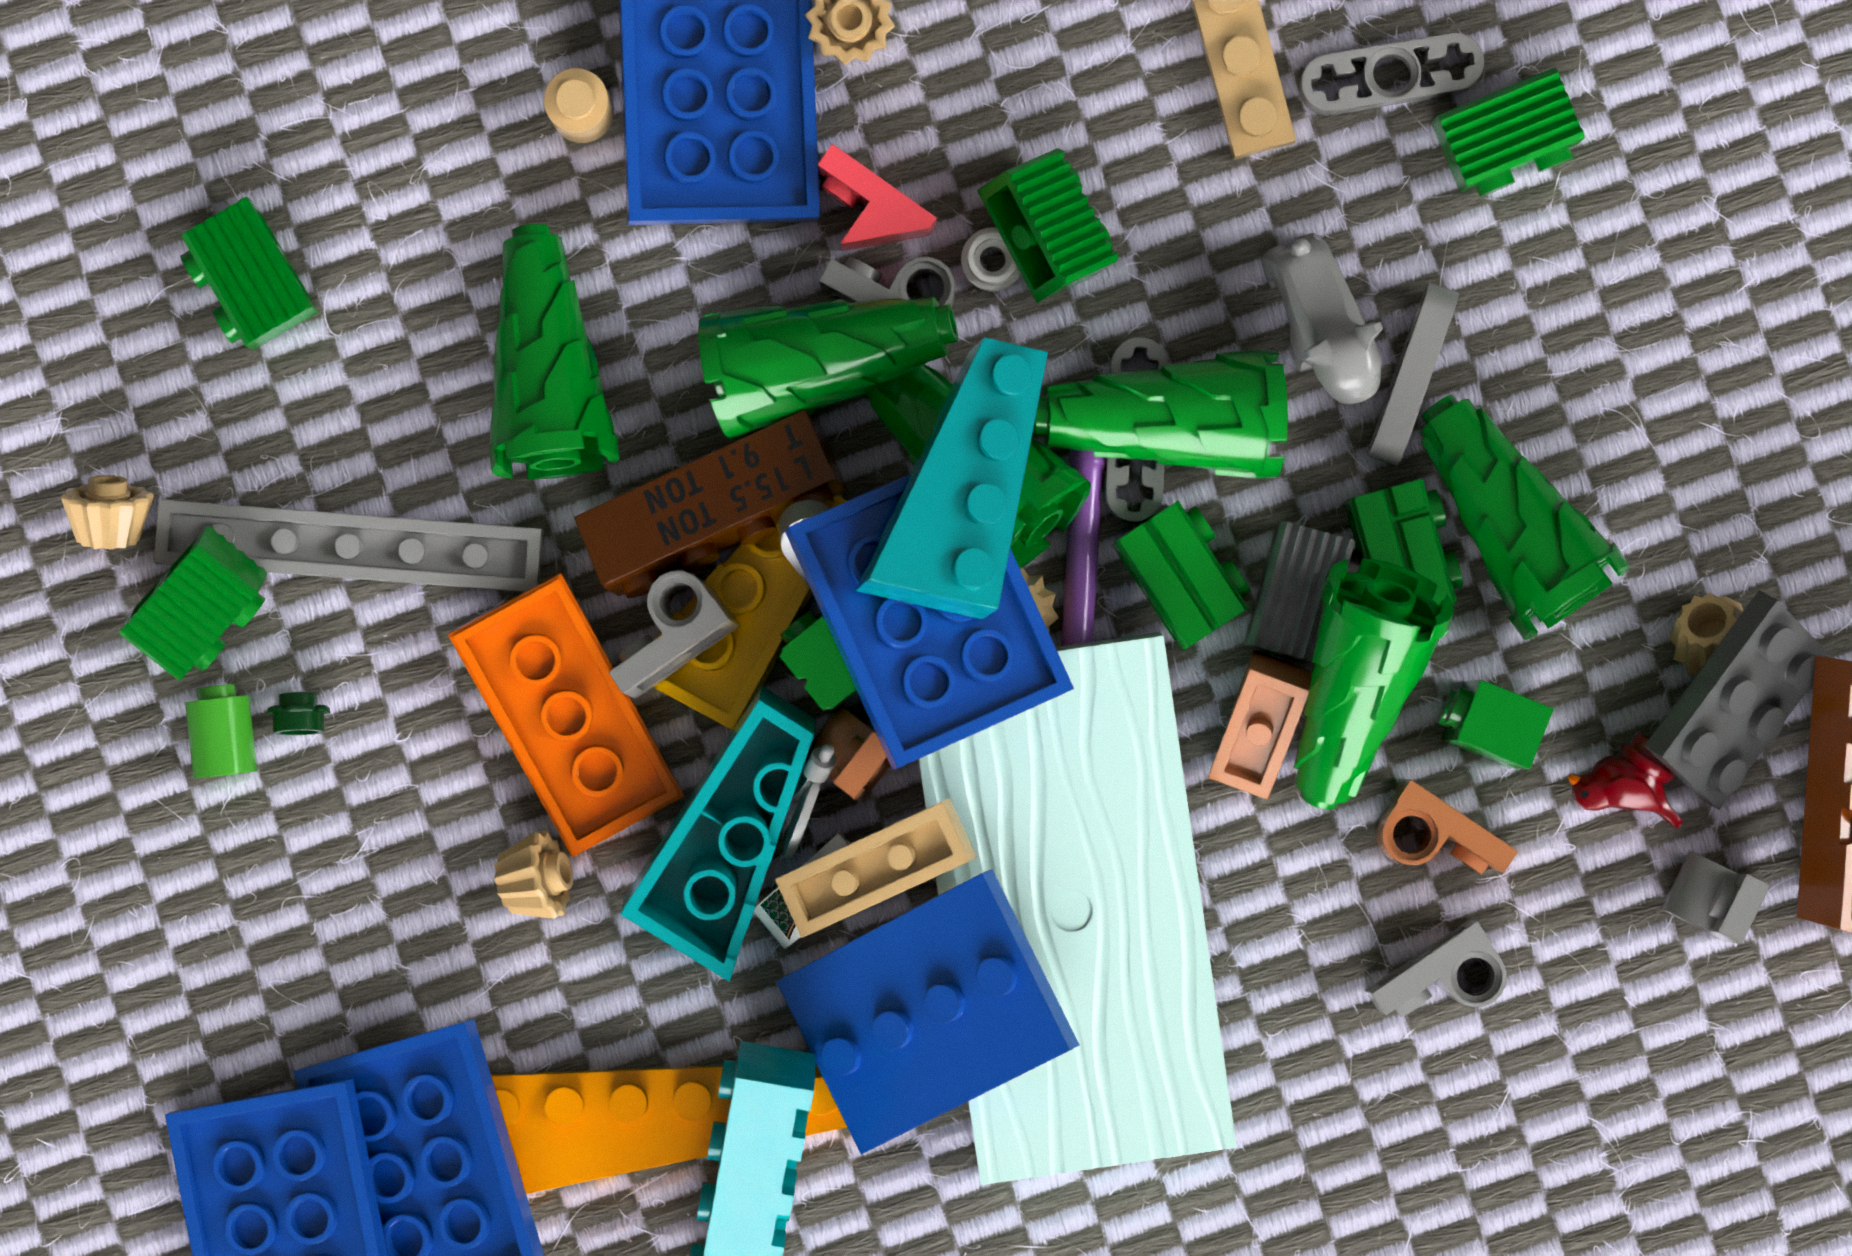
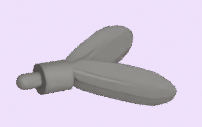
[783,744,836,859]

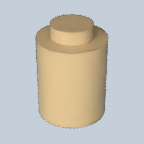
[544,68,614,143]

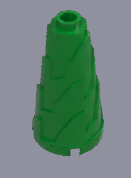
[489,224,619,480]
[698,296,958,441]
[1032,349,1288,479]
[865,364,1091,569]
[1419,394,1630,640]
[1293,558,1454,810]

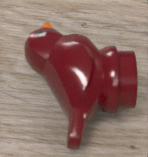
[1568,731,1683,829]

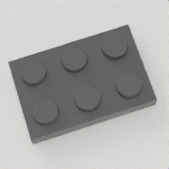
[1644,590,1832,810]

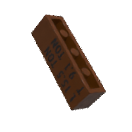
[574,409,848,598]

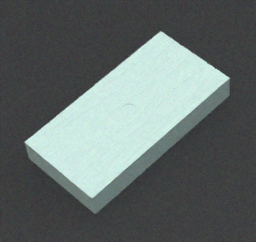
[919,632,1237,1185]

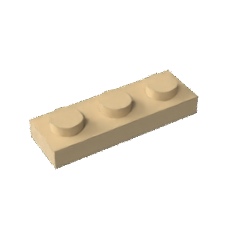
[1191,0,1296,160]
[775,798,977,938]

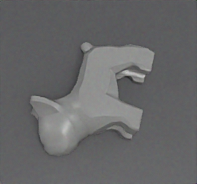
[1260,233,1383,405]

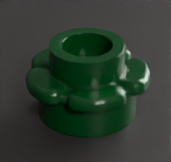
[267,692,330,736]

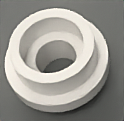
[961,227,1021,292]

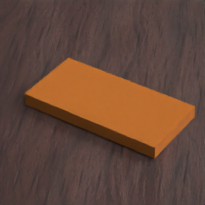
[448,572,684,857]

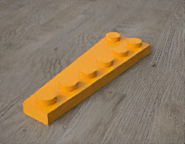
[491,1064,847,1194]

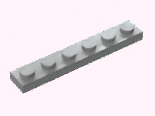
[154,499,544,592]

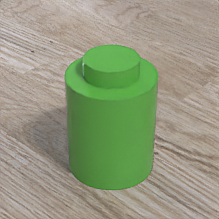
[185,684,258,779]

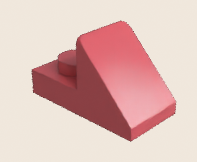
[817,144,937,251]

